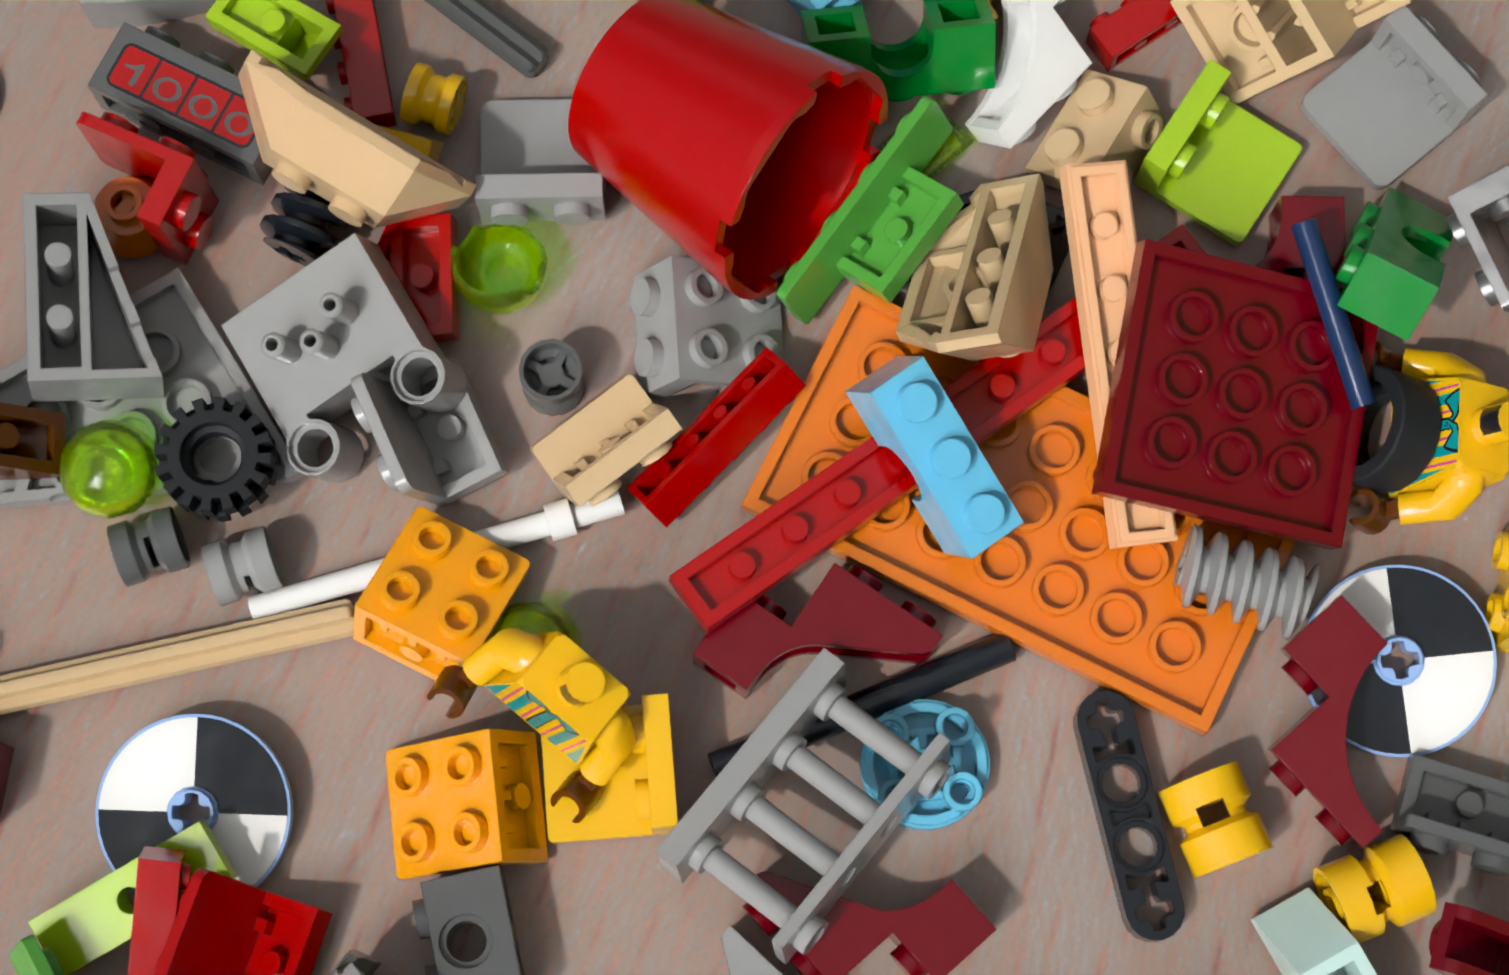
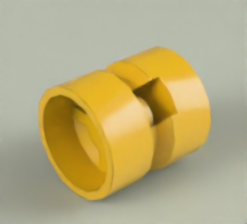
[1158,761,1274,878]
[1313,834,1437,944]

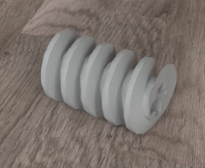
[1172,524,1320,640]

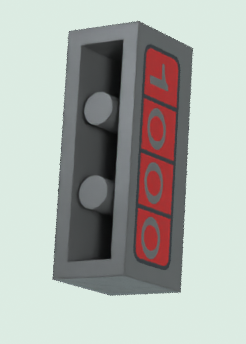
[87,22,273,185]

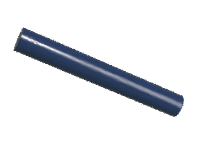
[1291,218,1376,410]

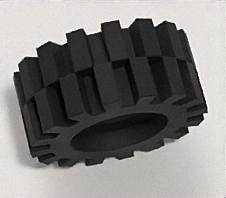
[153,397,279,522]

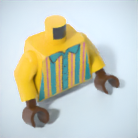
[1348,340,1509,535]
[427,628,636,823]

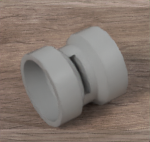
[201,526,284,606]

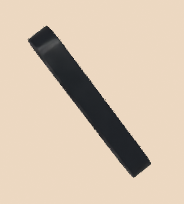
[1073,690,1185,942]

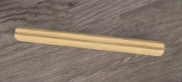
[0,599,355,715]

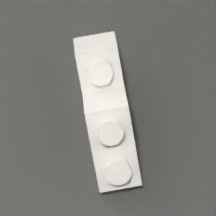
[965,0,1092,149]

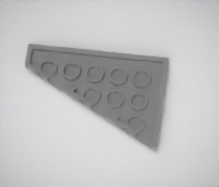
[0,267,306,510]

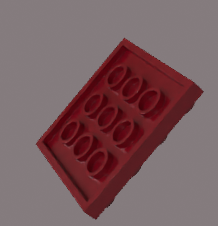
[1092,239,1378,550]

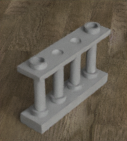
[656,648,953,964]

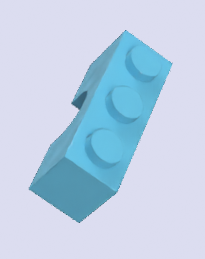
[845,356,1024,559]

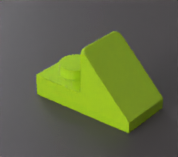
[205,0,344,80]

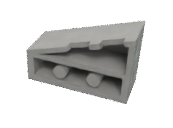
[22,192,165,402]

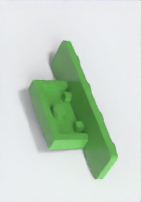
[777,96,964,324]

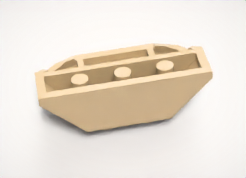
[238,49,477,228]
[896,173,1053,361]

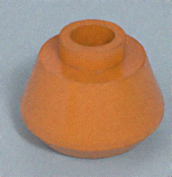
[93,176,159,259]

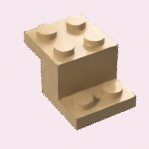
[1170,0,1413,104]

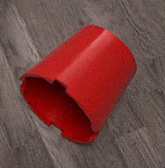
[568,0,888,300]

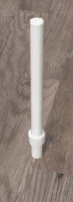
[247,490,625,619]

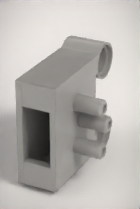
[221,233,467,482]

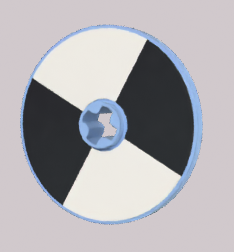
[1306,565,1497,758]
[95,714,293,893]

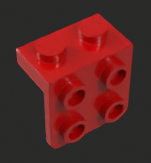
[76,112,219,265]
[154,868,333,975]

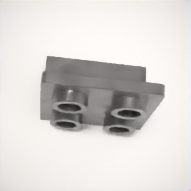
[1447,165,1509,312]

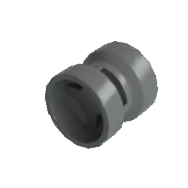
[519,339,585,416]
[107,506,191,587]

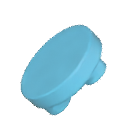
[859,699,990,831]

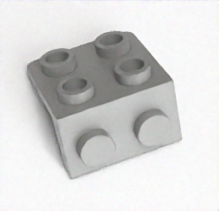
[1300,6,1488,190]
[475,99,606,226]
[630,255,785,399]
[351,357,510,506]

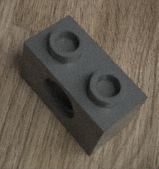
[412,865,525,975]

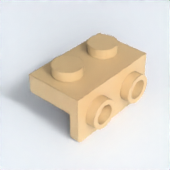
[1025,69,1165,190]
[530,374,682,507]

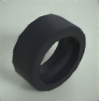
[1353,365,1442,493]

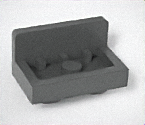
[1389,754,1509,876]

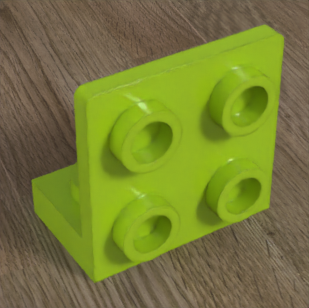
[1133,59,1302,246]

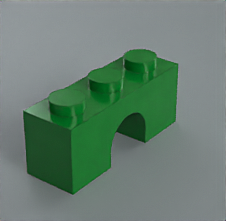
[800,0,996,102]
[1335,187,1453,341]

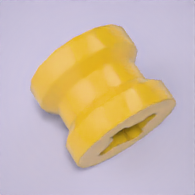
[400,62,468,136]

